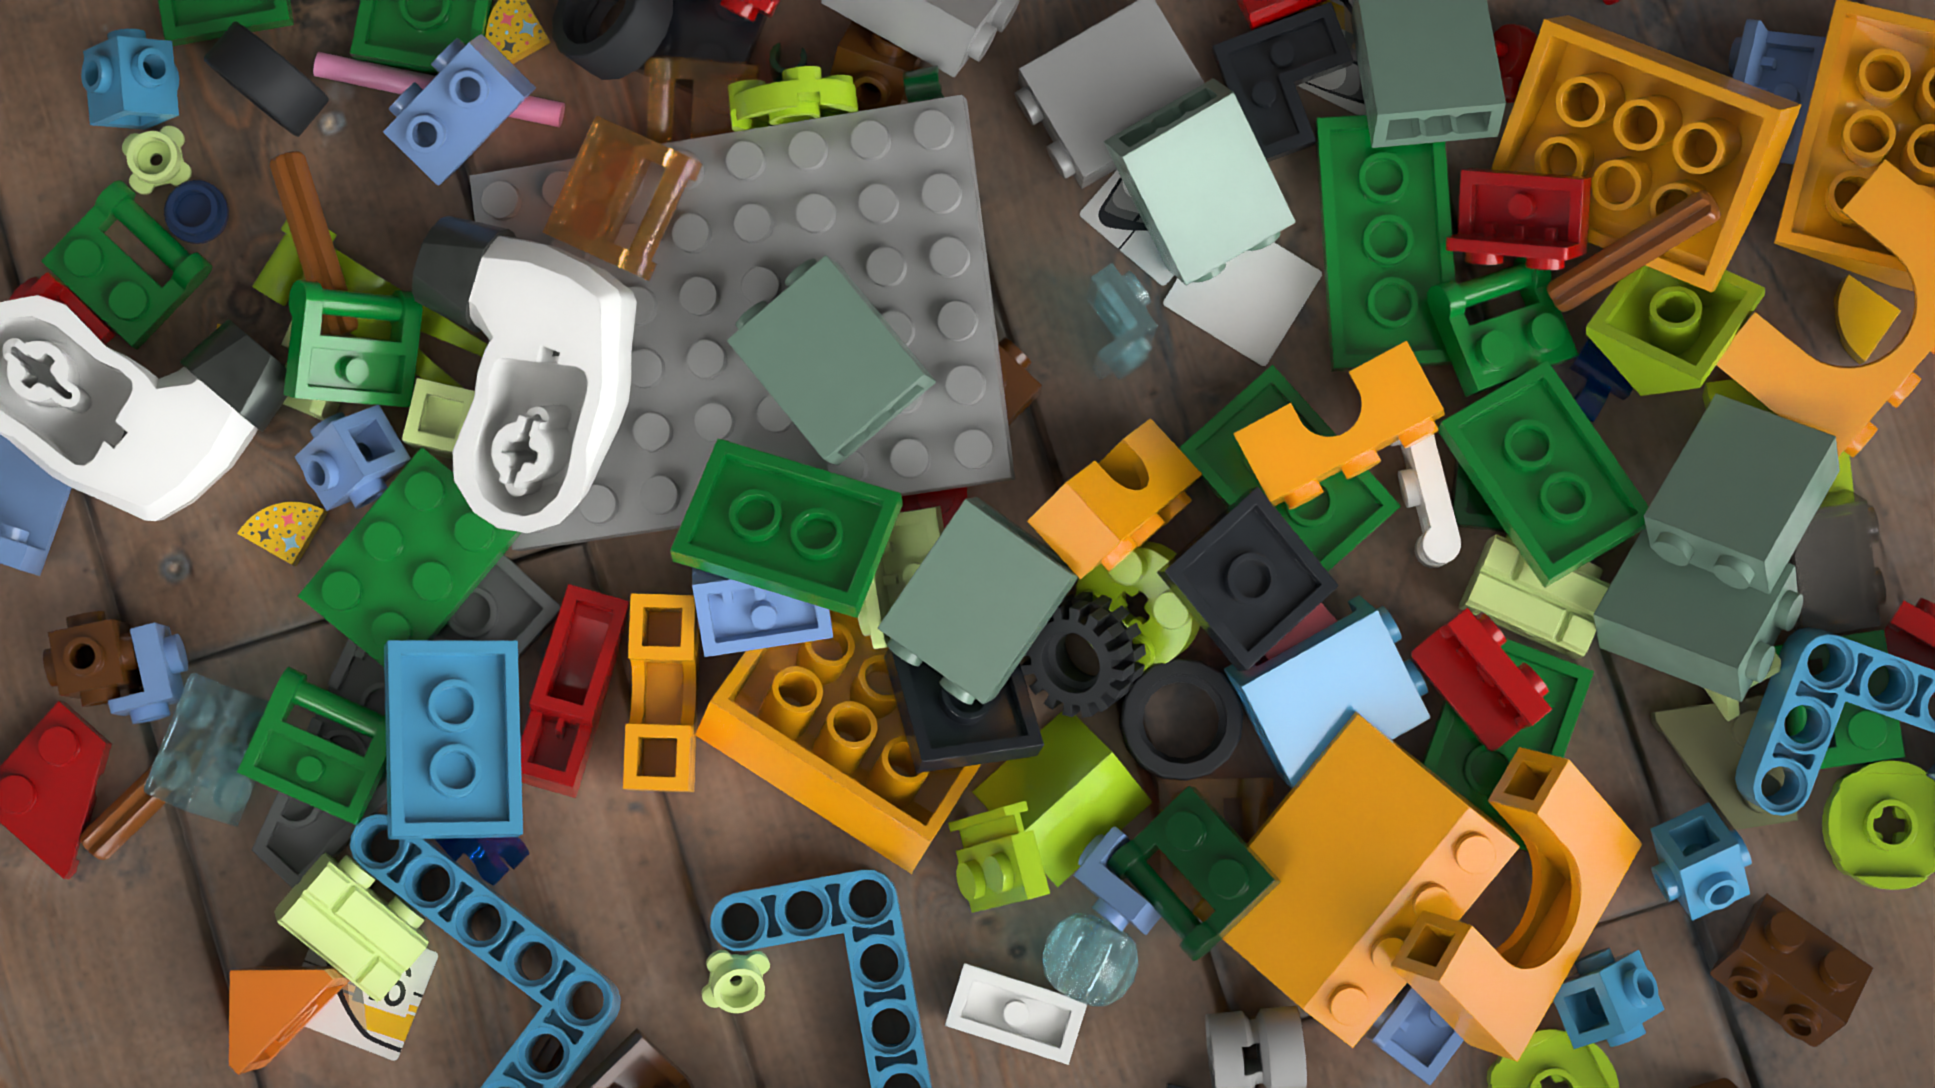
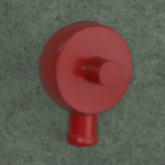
[1493,24,1538,103]

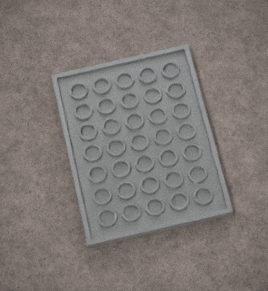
[470,95,1015,551]

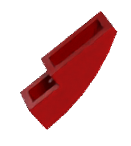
[520,584,630,798]

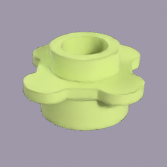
[122,126,192,195]
[701,950,770,1013]

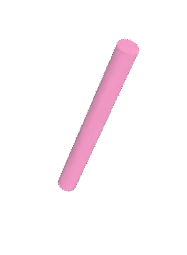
[313,52,565,128]

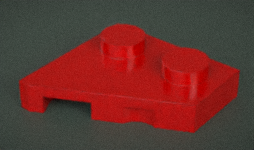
[0,701,112,879]

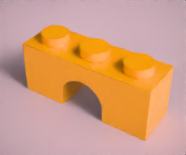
[1233,341,1445,510]
[1027,418,1202,580]
[623,593,700,792]

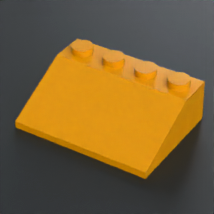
[1774,0,1935,292]
[1491,15,1801,292]
[695,610,981,874]
[1192,712,1520,1048]

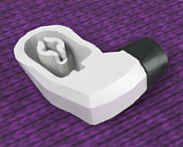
[412,216,637,533]
[0,295,288,521]

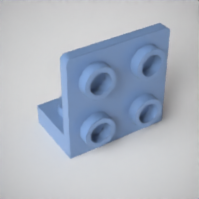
[0,435,72,576]
[692,567,833,657]

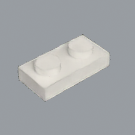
[945,963,1088,1065]

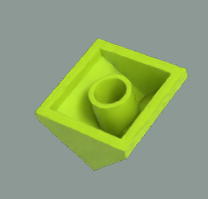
[1586,265,1765,396]
[972,711,1152,888]

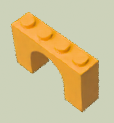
[1716,159,1935,458]
[1390,747,1642,1062]

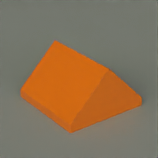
[229,966,350,1075]

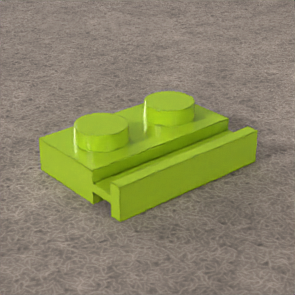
[948,801,1050,913]

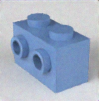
[383,34,536,186]

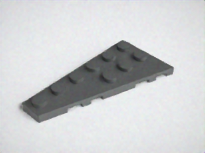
[252,554,561,888]

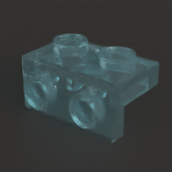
[1086,263,1158,380]
[144,673,269,826]

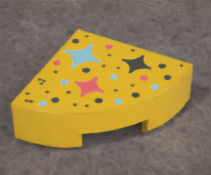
[485,0,551,64]
[237,502,328,567]

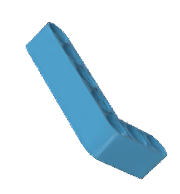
[1735,627,1935,816]
[350,814,621,1088]
[710,870,932,1088]

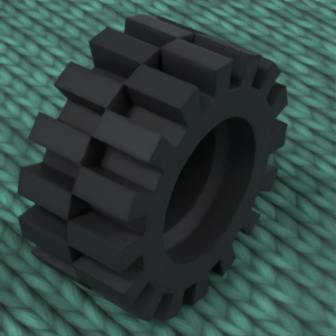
[1020,592,1146,718]

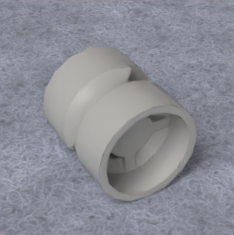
[1205,1005,1307,1088]

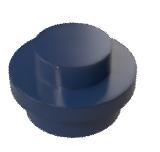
[164,180,229,244]

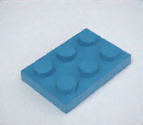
[384,640,523,839]

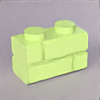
[1459,534,1611,659]
[274,852,429,1003]

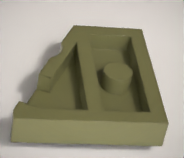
[1650,696,1798,830]

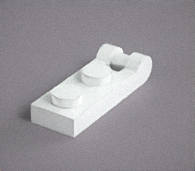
[1390,434,1461,568]

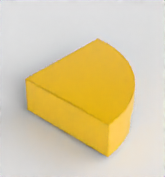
[1834,274,1901,365]

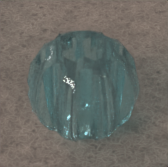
[1042,913,1138,1007]

